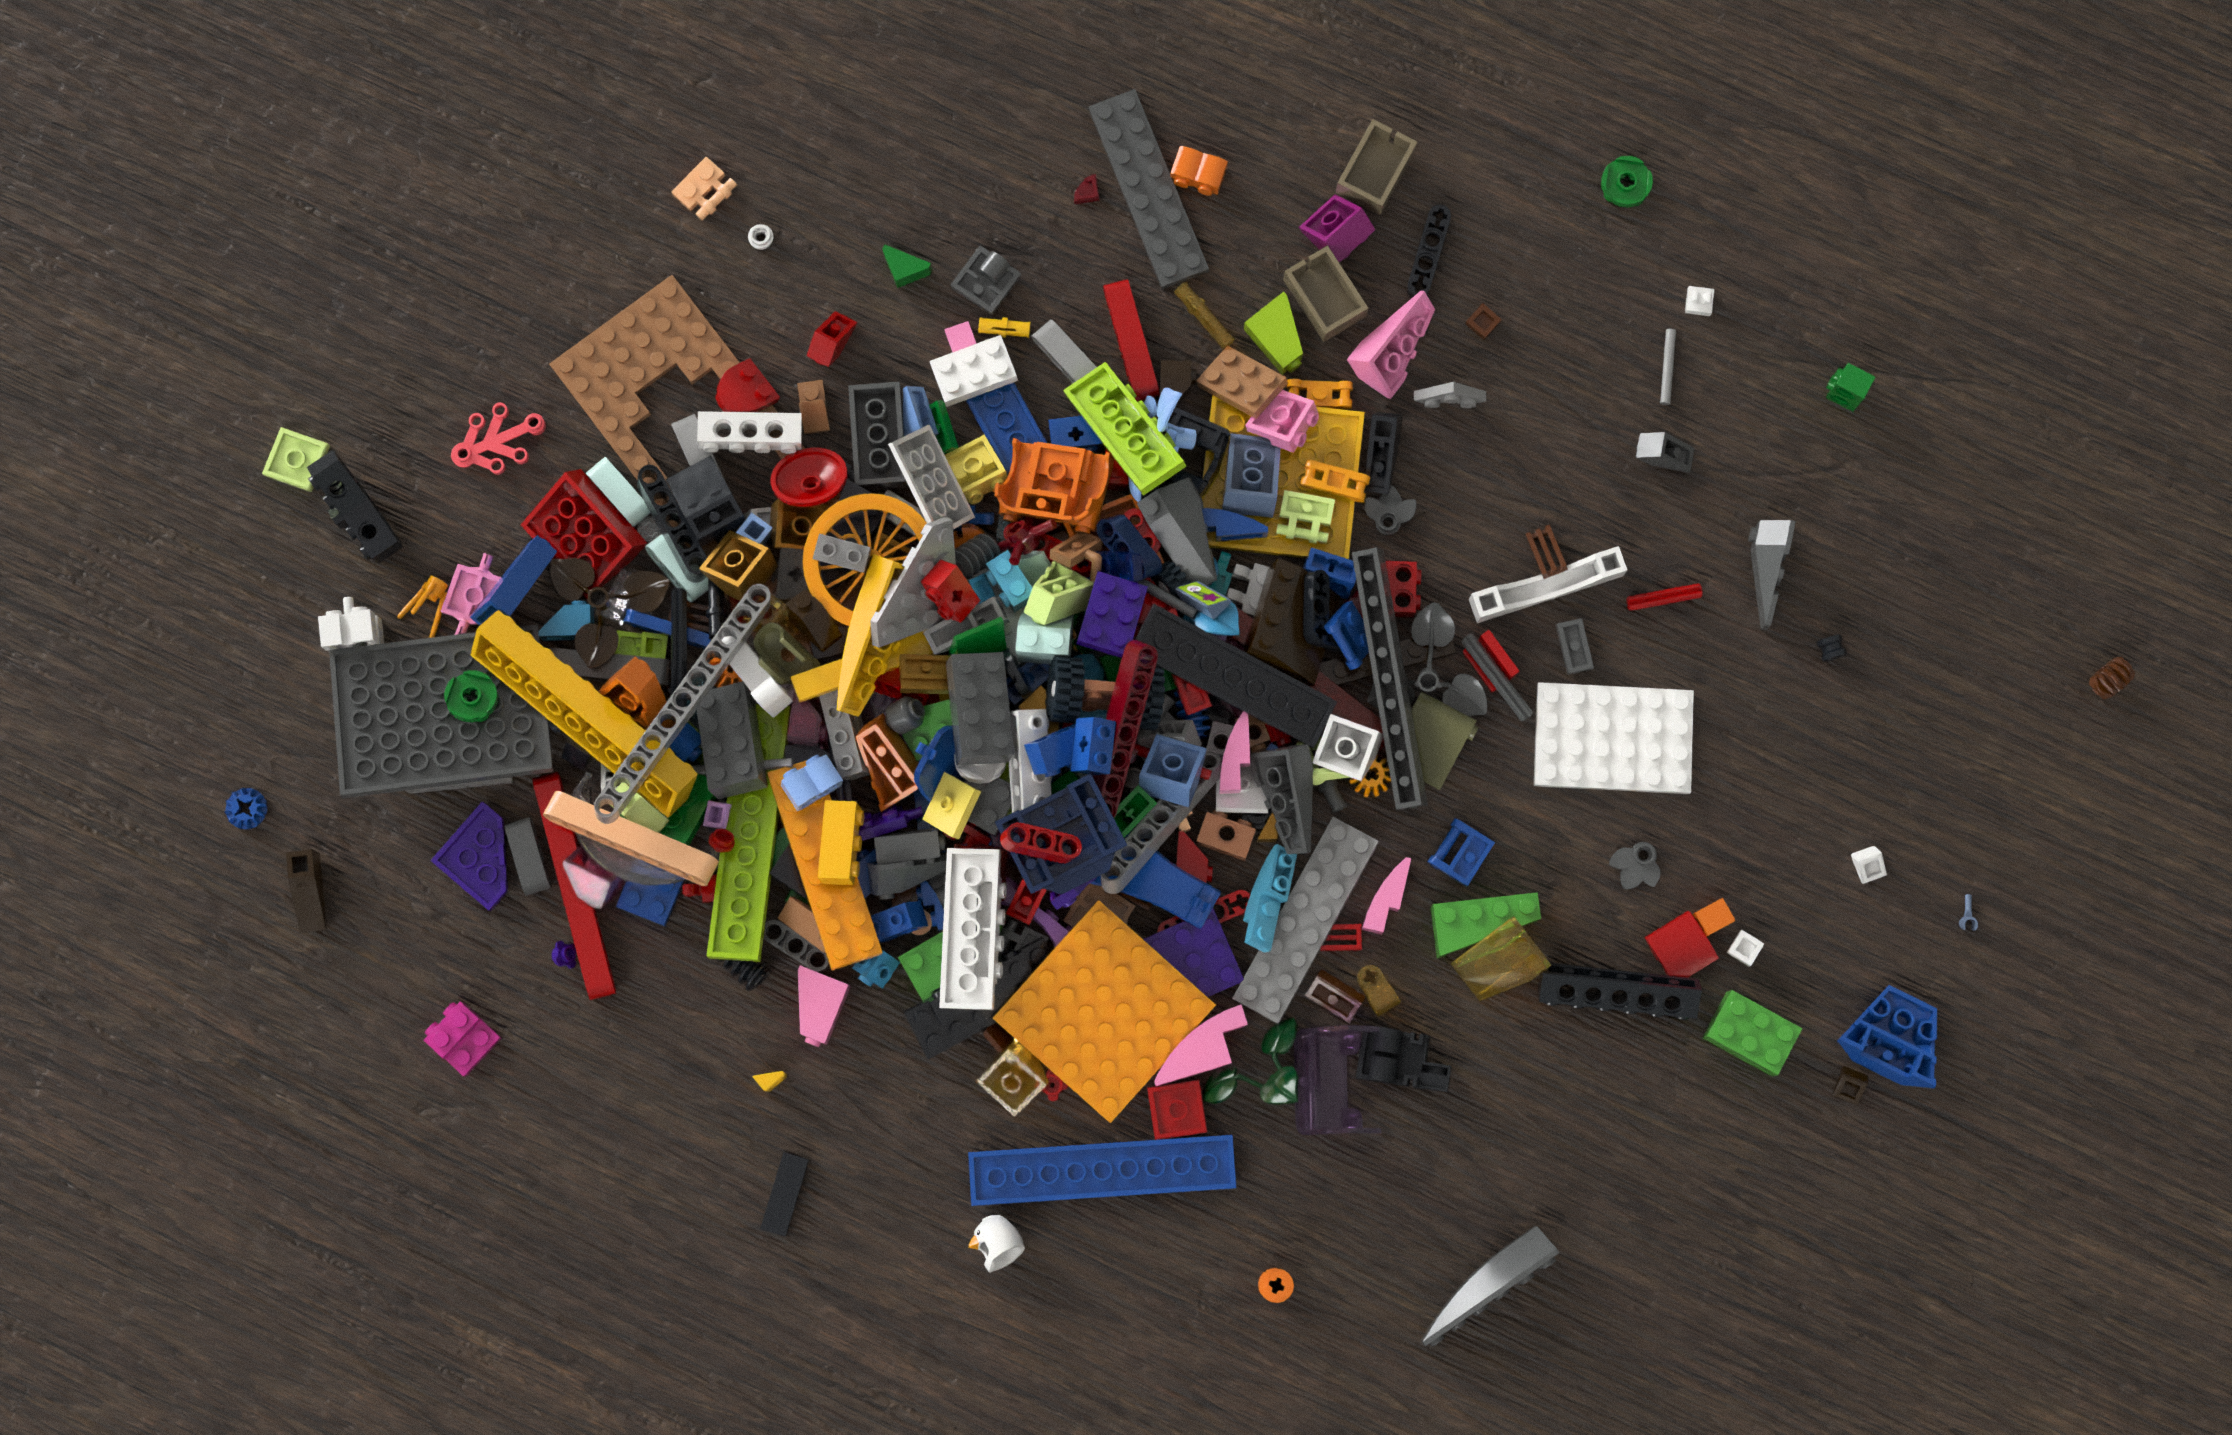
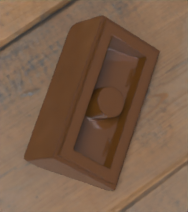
[1305,969,1365,1023]

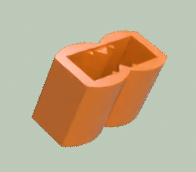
[1170,146,1228,196]

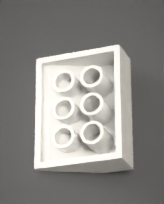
[888,425,975,529]

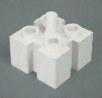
[318,597,384,651]

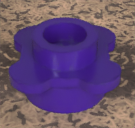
[552,941,576,969]

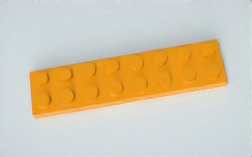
[767,760,883,970]

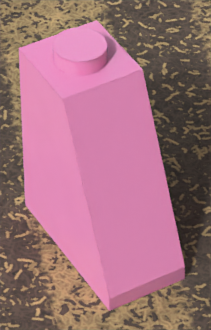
[798,966,851,1047]

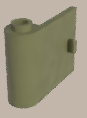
[1386,691,1479,790]

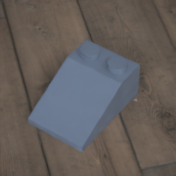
[1222,433,1281,518]

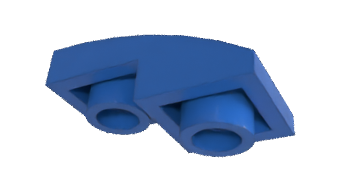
[916,881,944,933]

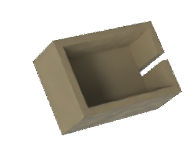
[1336,119,1417,215]
[1283,245,1368,343]

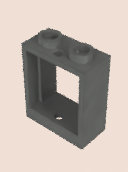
[874,828,947,864]

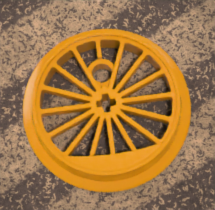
[803,494,927,626]

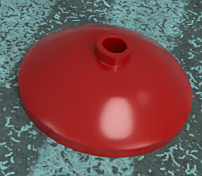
[770,448,848,507]

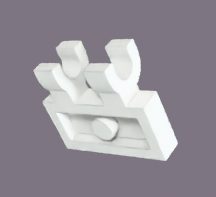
[1226,563,1270,617]

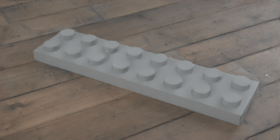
[1232,817,1379,1025]

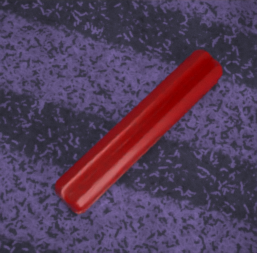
[1626,583,1703,611]

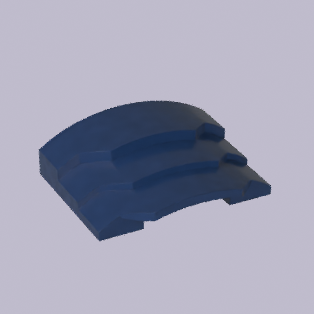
[995,773,1127,895]

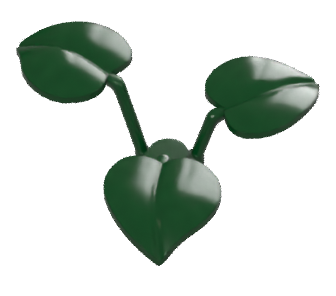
[1202,1018,1298,1105]

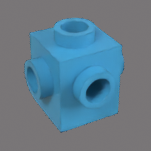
[852,950,900,989]

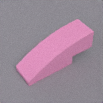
[1219,712,1250,794]
[1362,857,1411,935]

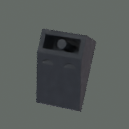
[665,455,746,546]

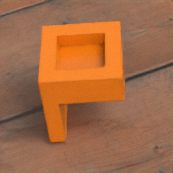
[1692,898,1735,937]

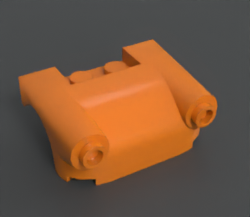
[995,438,1115,534]

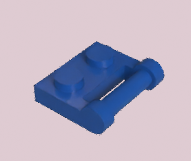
[1324,601,1369,670]
[1427,818,1495,887]

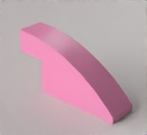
[1154,1004,1248,1086]

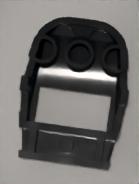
[1141,407,1230,499]

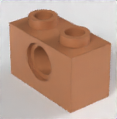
[1196,810,1256,861]

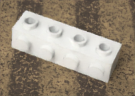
[1009,709,1052,813]

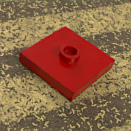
[1147,1080,1207,1140]

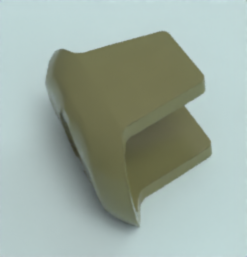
[753,622,821,685]

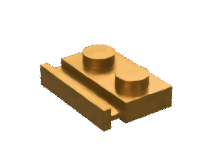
[899,654,950,694]

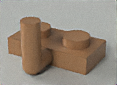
[1050,532,1103,582]

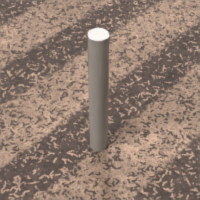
[1660,329,1676,405]

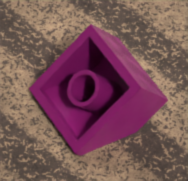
[1299,194,1375,262]

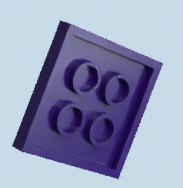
[1143,908,1244,997]

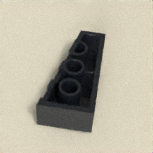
[820,479,891,597]

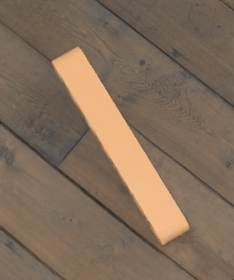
[543,791,719,886]

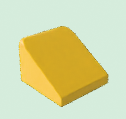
[752,1071,787,1092]

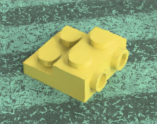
[945,435,1007,504]

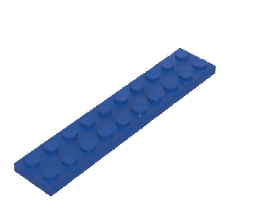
[968,1135,1236,1206]

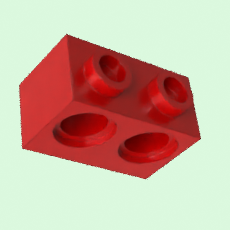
[1386,561,1421,617]

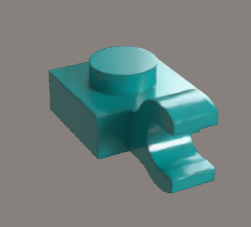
[1208,551,1233,596]

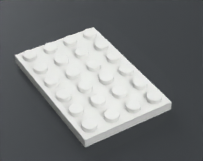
[1534,682,1694,794]

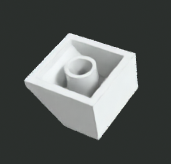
[1312,714,1384,781]

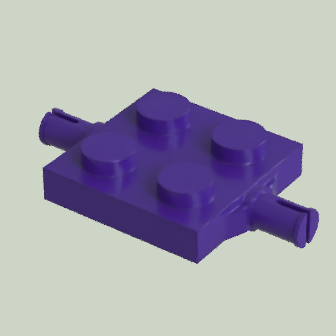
[859,804,924,841]

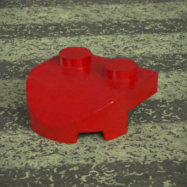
[715,358,780,412]

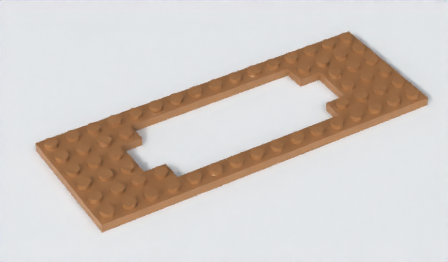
[549,275,863,662]

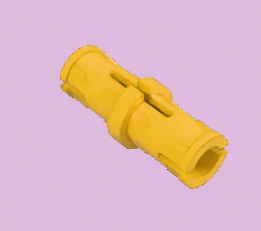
[978,317,1031,338]

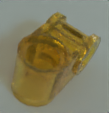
[1357,965,1401,1017]

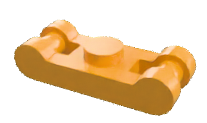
[1287,379,1353,409]
[1299,460,1371,503]

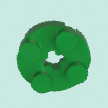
[1601,156,1653,207]
[444,670,498,723]

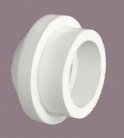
[748,224,774,250]

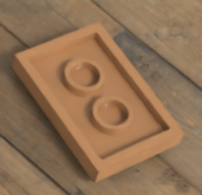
[1196,346,1288,419]

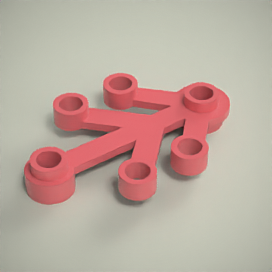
[451,402,546,475]

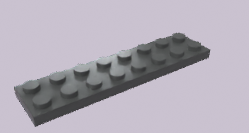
[1088,89,1209,289]

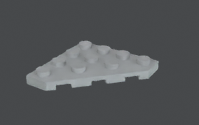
[870,517,956,648]

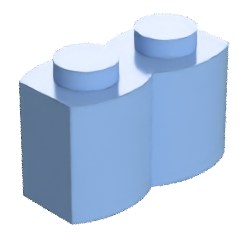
[781,755,843,812]

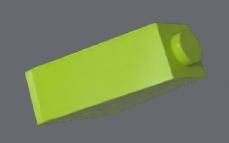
[1244,292,1303,375]

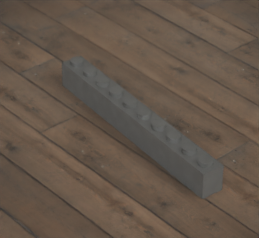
[1352,547,1428,810]

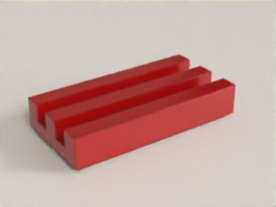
[1320,924,1362,951]

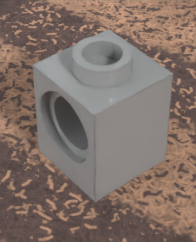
[1207,721,1234,763]

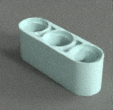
[586,457,650,527]
[645,534,708,603]

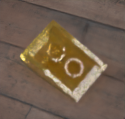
[1451,916,1551,1001]

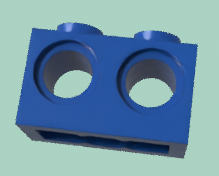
[1303,547,1356,599]
[871,901,928,943]

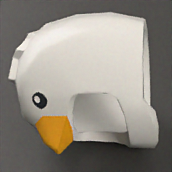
[968,1215,1025,1273]

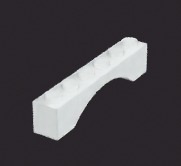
[1469,546,1627,623]

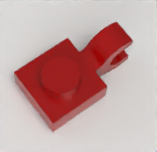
[682,875,717,903]

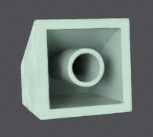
[1015,610,1074,664]

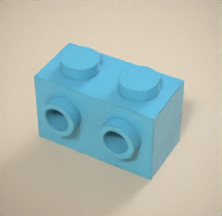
[985,550,1032,613]

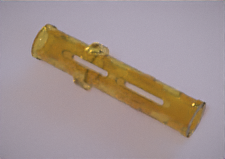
[1174,282,1235,350]

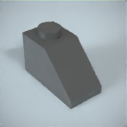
[1636,432,1695,472]

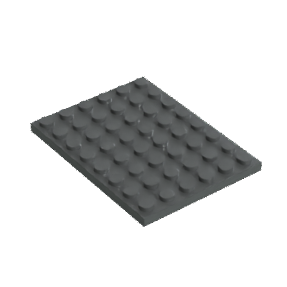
[329,625,553,799]

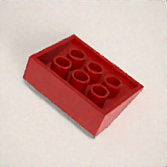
[521,469,647,599]

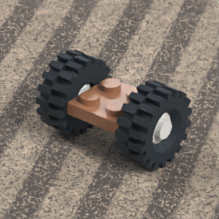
[1045,656,1165,731]

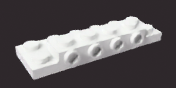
[939,848,1007,1010]

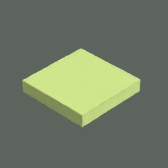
[262,427,330,492]

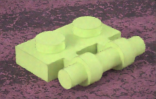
[1276,490,1335,544]

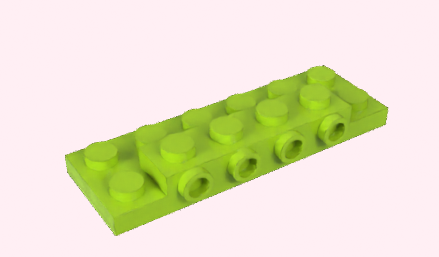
[1063,362,1186,496]

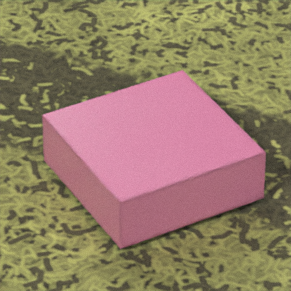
[944,321,976,353]

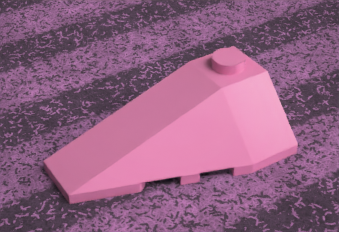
[1347,291,1435,399]

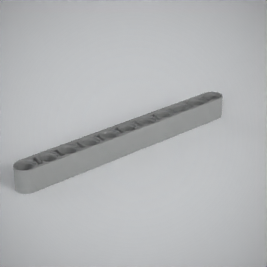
[594,584,770,824]

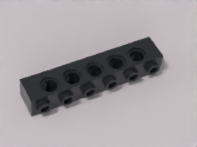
[1537,962,1702,1020]

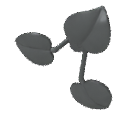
[1368,602,1487,716]

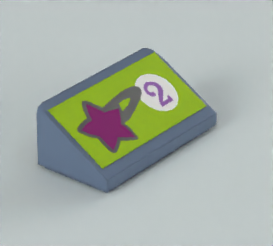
[1175,581,1232,620]

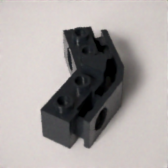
[307,450,403,564]

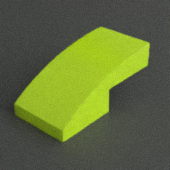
[615,630,668,659]

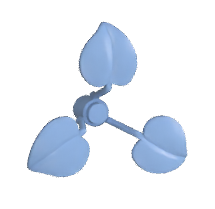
[1128,388,1196,502]

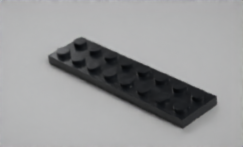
[1134,604,1337,748]

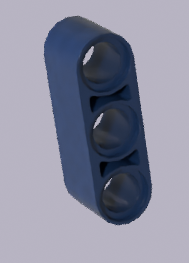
[1096,514,1162,581]

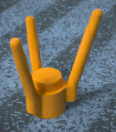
[397,575,448,638]

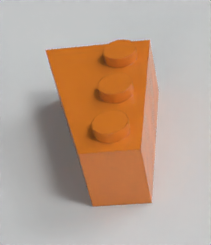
[856,713,919,812]

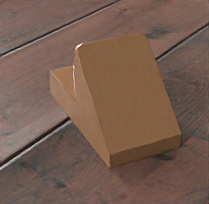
[797,380,830,435]

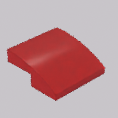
[1644,911,1719,978]

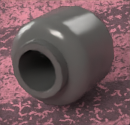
[885,696,925,734]

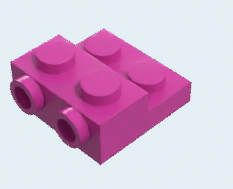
[423,1001,502,1077]

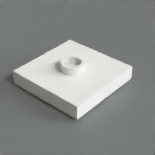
[1216,763,1268,813]

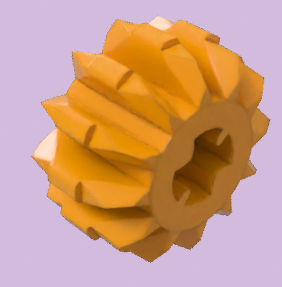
[1349,755,1391,798]

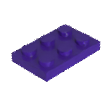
[1076,571,1148,658]

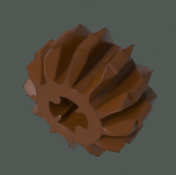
[2089,657,2135,699]

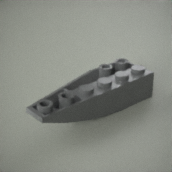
[1420,1226,1559,1347]

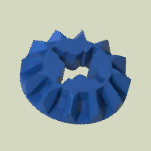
[224,788,267,829]

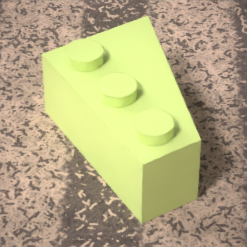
[1024,560,1094,625]

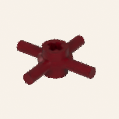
[997,517,1057,565]

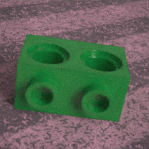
[1826,363,1876,412]

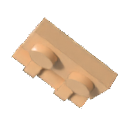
[672,157,737,221]

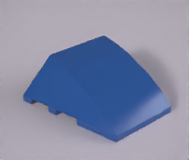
[1837,985,1937,1088]

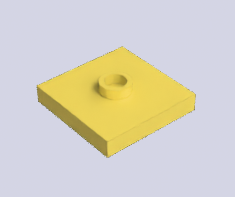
[922,772,981,840]

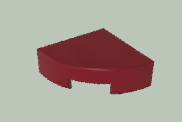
[1074,174,1099,204]

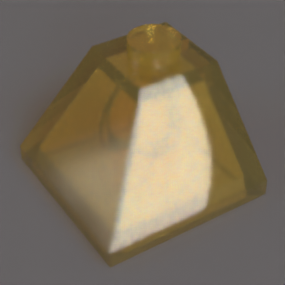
[976,1038,1049,1117]

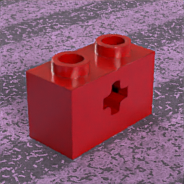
[921,559,981,623]

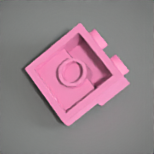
[1246,390,1319,453]

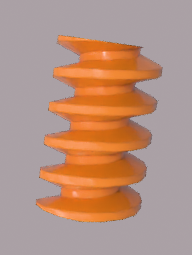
[1258,1268,1294,1303]

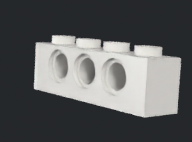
[697,411,802,454]

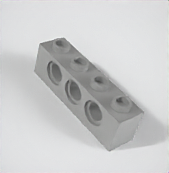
[819,690,870,780]

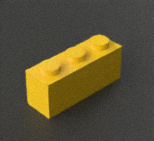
[818,800,864,885]

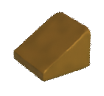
[1257,813,1278,842]

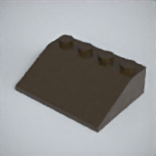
[1244,558,1340,687]

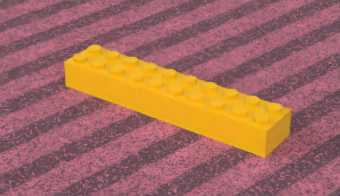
[470,610,698,818]

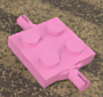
[441,553,501,635]

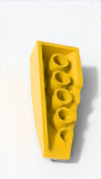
[837,554,904,717]

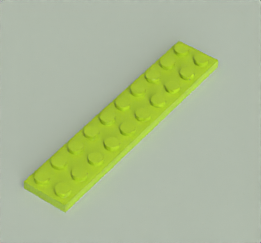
[707,704,792,962]

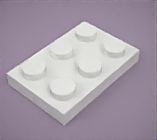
[929,335,1018,407]

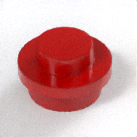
[708,828,735,853]

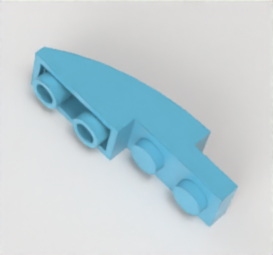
[1243,844,1297,953]

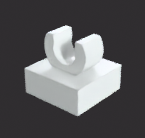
[1685,286,1714,316]
[1727,930,1764,967]

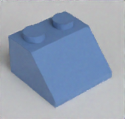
[1139,734,1207,807]

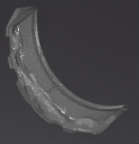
[572,772,720,885]

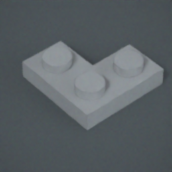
[1414,382,1486,408]

